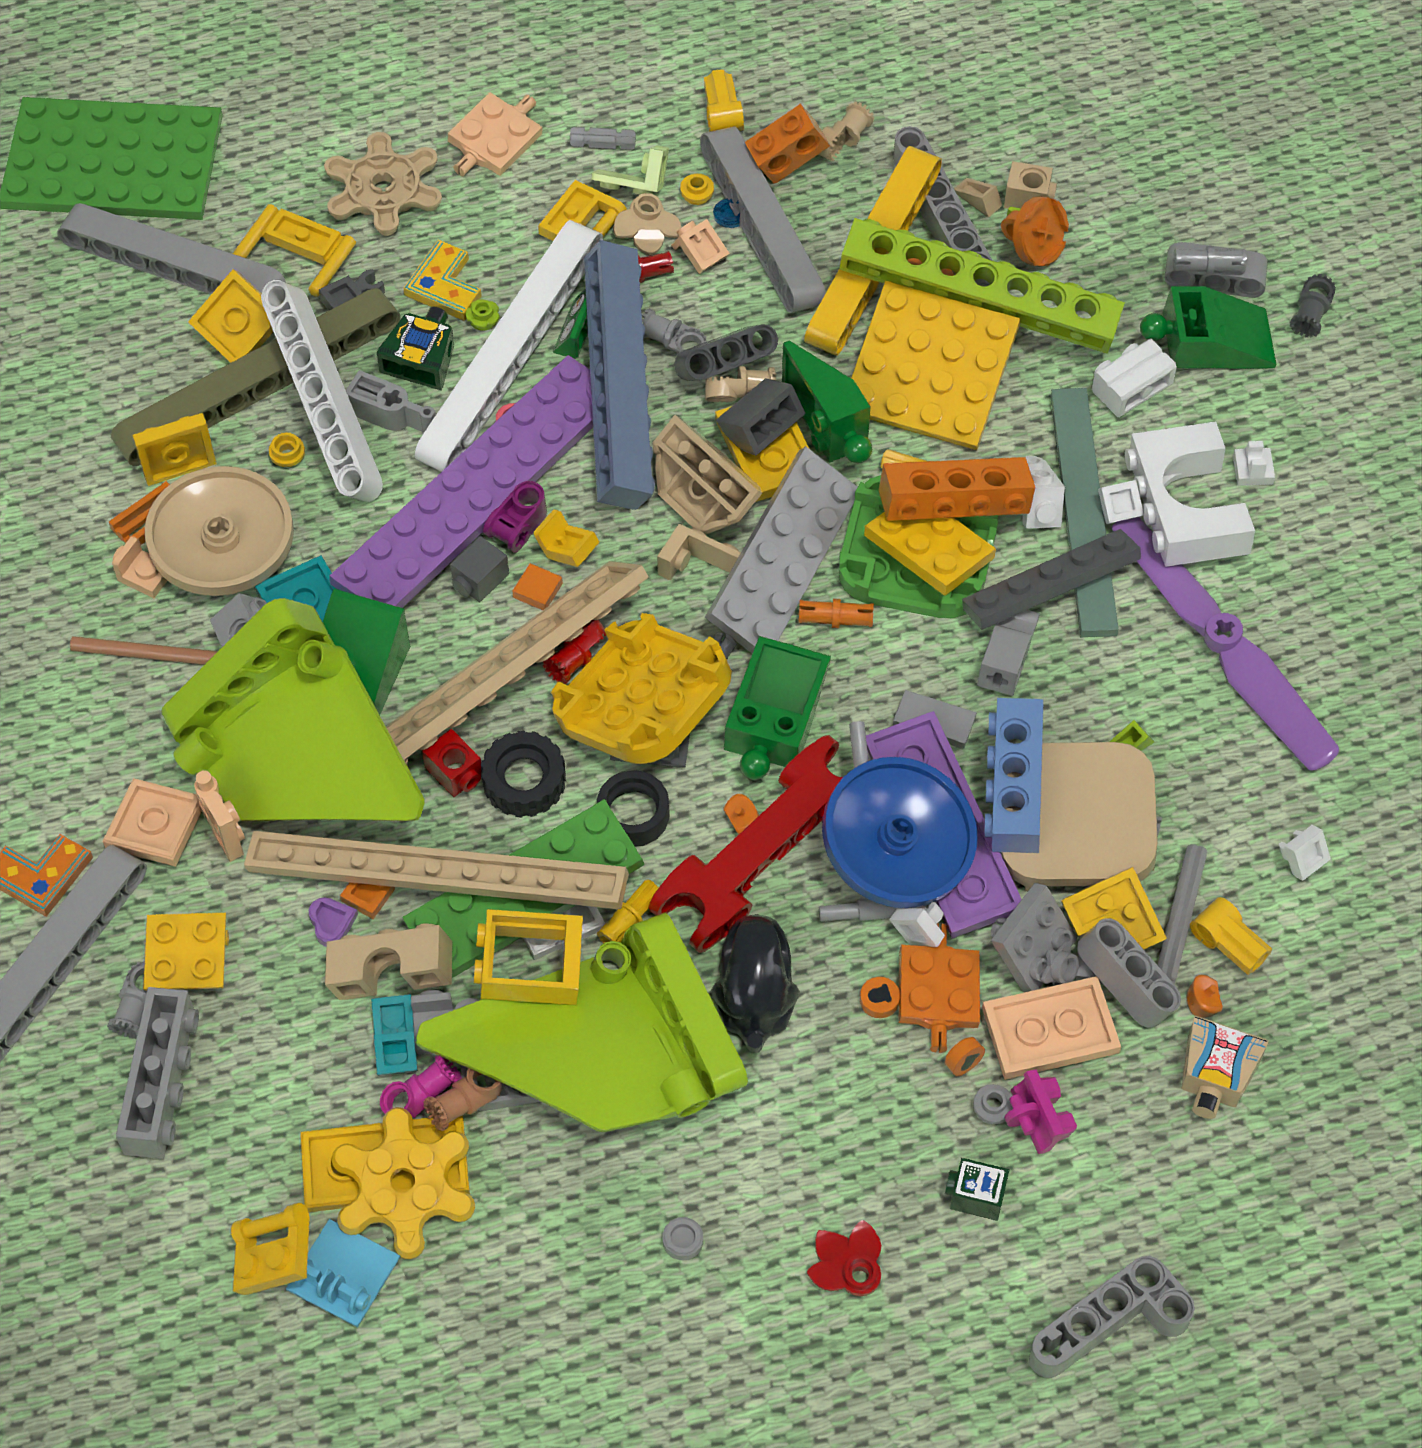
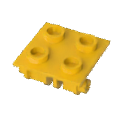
[143,912,229,991]

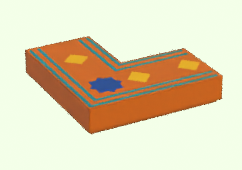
[0,834,93,917]

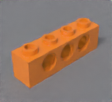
[879,457,1036,521]

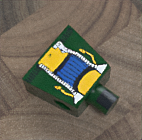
[376,307,454,391]

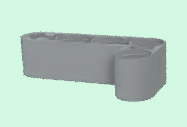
[1029,1256,1195,1378]

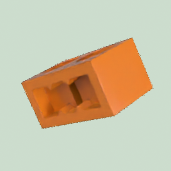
[745,103,830,184]

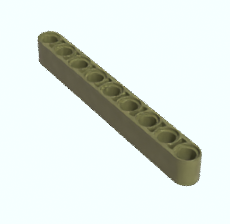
[111,288,401,466]

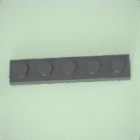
[962,529,1141,630]

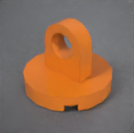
[1001,196,1069,266]

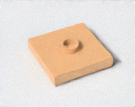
[102,778,202,867]

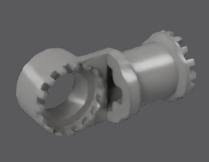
[642,308,707,363]
[107,960,147,1039]

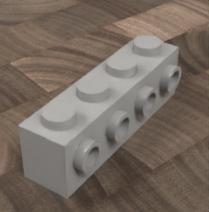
[116,987,199,1159]

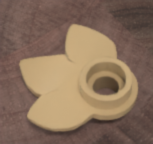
[613,193,681,255]

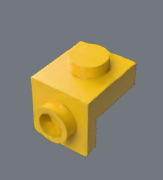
[534,509,599,567]

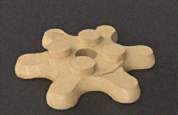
[324,132,442,236]

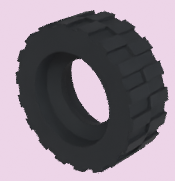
[481,730,566,818]

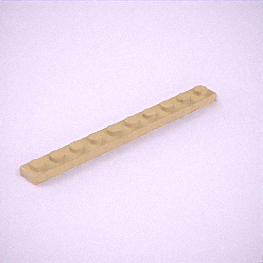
[244,831,629,909]

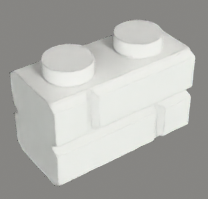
[1092,339,1177,417]

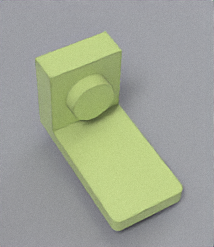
[591,145,669,195]

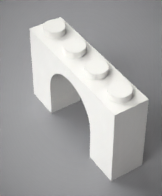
[1125,422,1255,567]

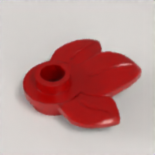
[807,1220,882,1296]

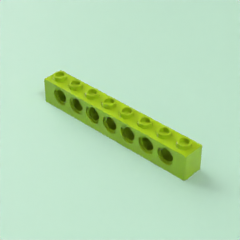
[839,218,1125,354]

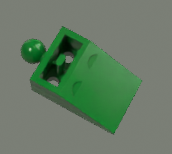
[1140,286,1277,369]
[782,340,872,463]
[724,636,831,780]

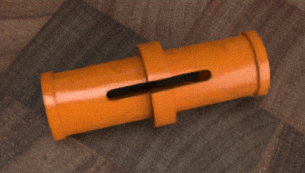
[798,598,874,628]

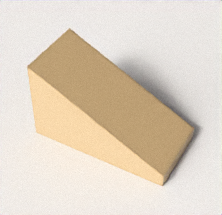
[954,178,1003,217]

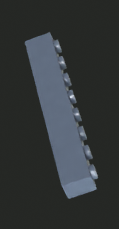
[584,240,655,510]

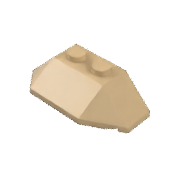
[653,415,762,535]

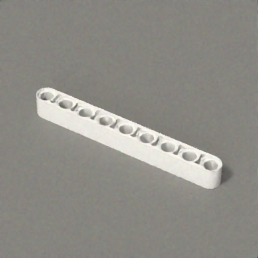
[415,220,603,472]

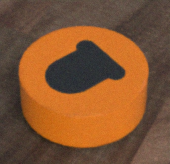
[860,977,900,1019]
[945,1037,985,1076]

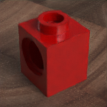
[422,728,482,797]

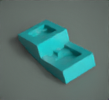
[371,994,418,1076]

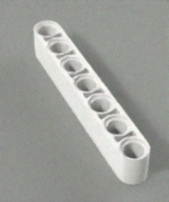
[261,280,383,502]

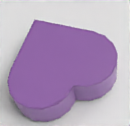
[308,897,358,947]

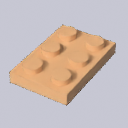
[982,976,1121,1080]

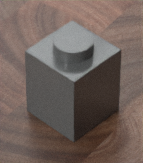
[450,536,509,603]

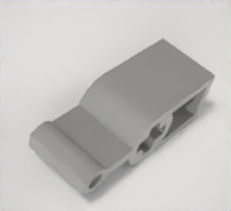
[346,370,436,434]
[977,610,1040,696]

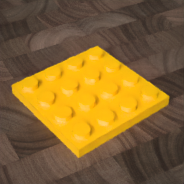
[851,280,1020,450]

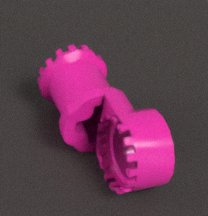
[380,1055,462,1118]

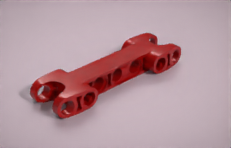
[649,735,843,953]

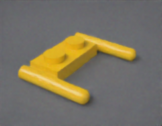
[232,204,356,297]

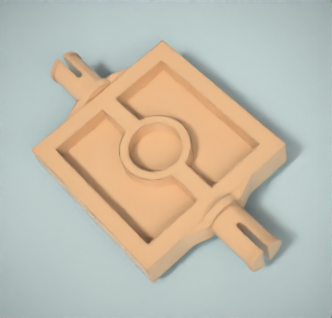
[448,92,542,177]

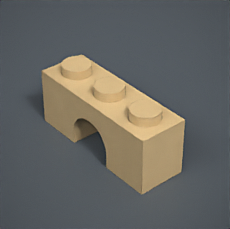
[325,924,452,1000]

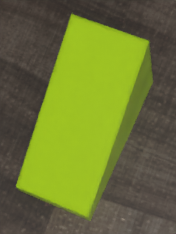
[1109,720,1155,751]

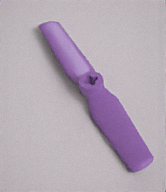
[1112,517,1339,771]

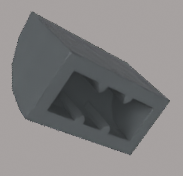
[716,378,805,456]

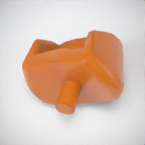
[723,794,759,834]
[1186,975,1223,1018]

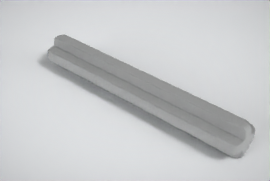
[1157,844,1207,984]

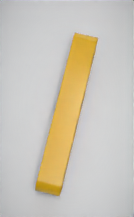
[804,146,942,356]

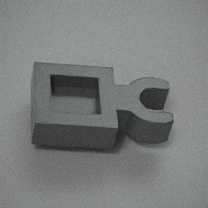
[319,269,385,311]

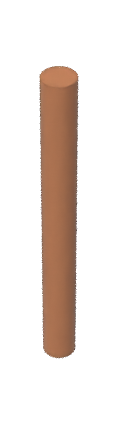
[70,636,218,665]

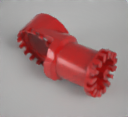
[543,619,606,684]

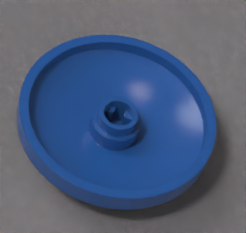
[822,757,978,908]

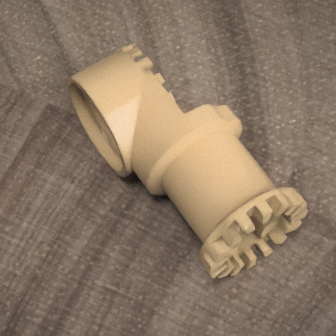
[818,101,874,161]
[705,366,776,402]

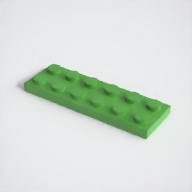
[402,799,645,978]

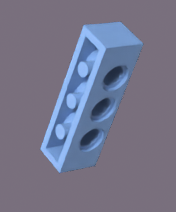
[985,698,1043,853]

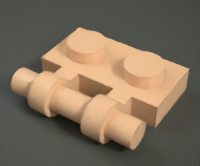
[194,771,245,862]

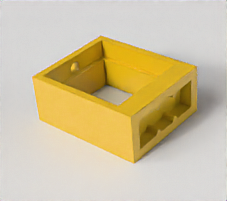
[473,909,583,1005]

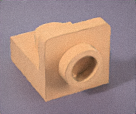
[671,219,730,274]
[112,536,168,598]

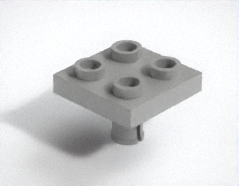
[991,883,1077,992]

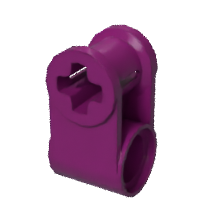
[483,481,547,553]

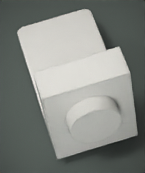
[1022,456,1065,529]

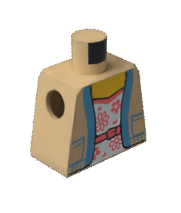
[1181,1016,1269,1119]

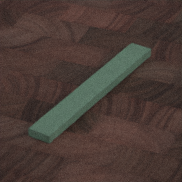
[1050,388,1119,638]

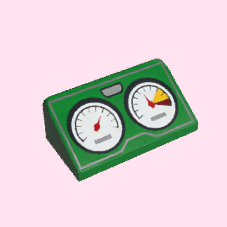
[553,289,588,359]

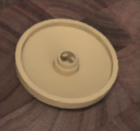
[145,466,294,596]

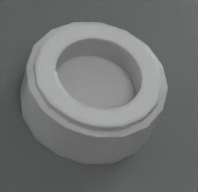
[663,1217,703,1260]

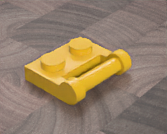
[538,180,627,241]
[231,1203,310,1295]

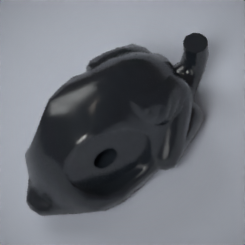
[711,914,800,1053]

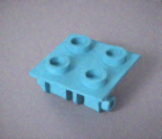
[286,1219,400,1328]

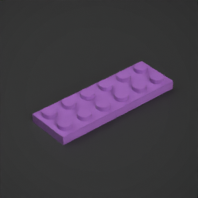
[866,711,1022,938]

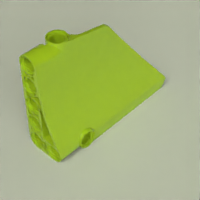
[161,598,425,821]

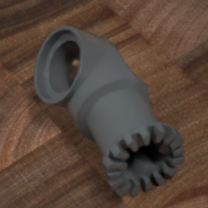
[1290,274,1336,338]

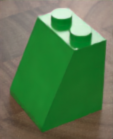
[323,589,411,715]

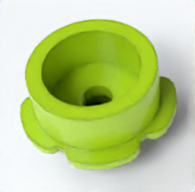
[465,299,500,331]

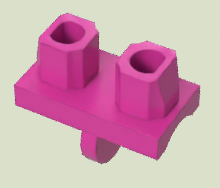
[1004,1069,1077,1154]

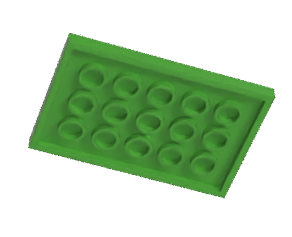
[0,97,223,220]

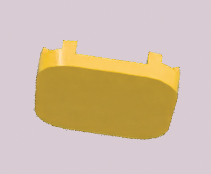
[551,613,732,764]

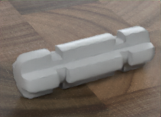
[570,126,636,150]

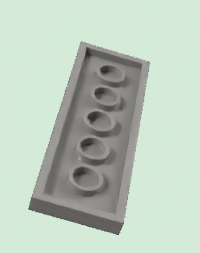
[705,446,857,654]

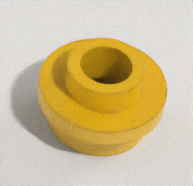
[680,173,714,205]
[269,432,305,467]

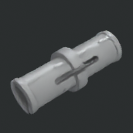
[1173,246,1247,274]

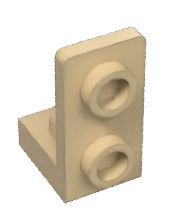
[657,524,741,581]

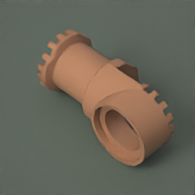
[423,1068,502,1131]

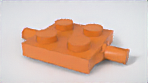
[899,923,980,1053]

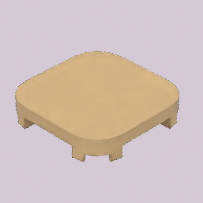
[1001,742,1158,891]

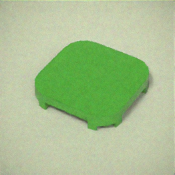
[839,475,998,618]

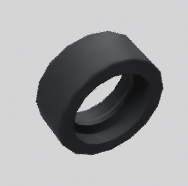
[596,770,670,847]

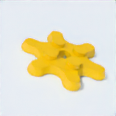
[332,1107,475,1260]

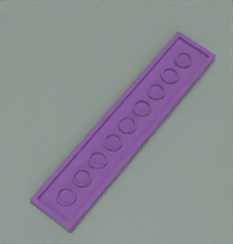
[329,355,593,608]

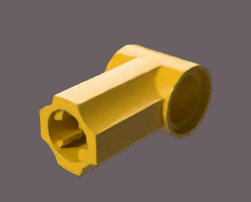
[704,69,744,132]
[1190,897,1272,975]

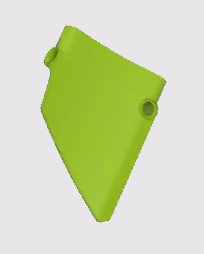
[416,913,748,1132]

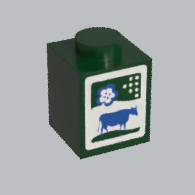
[945,1158,1010,1221]

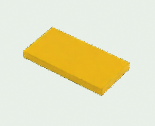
[301,1115,470,1212]

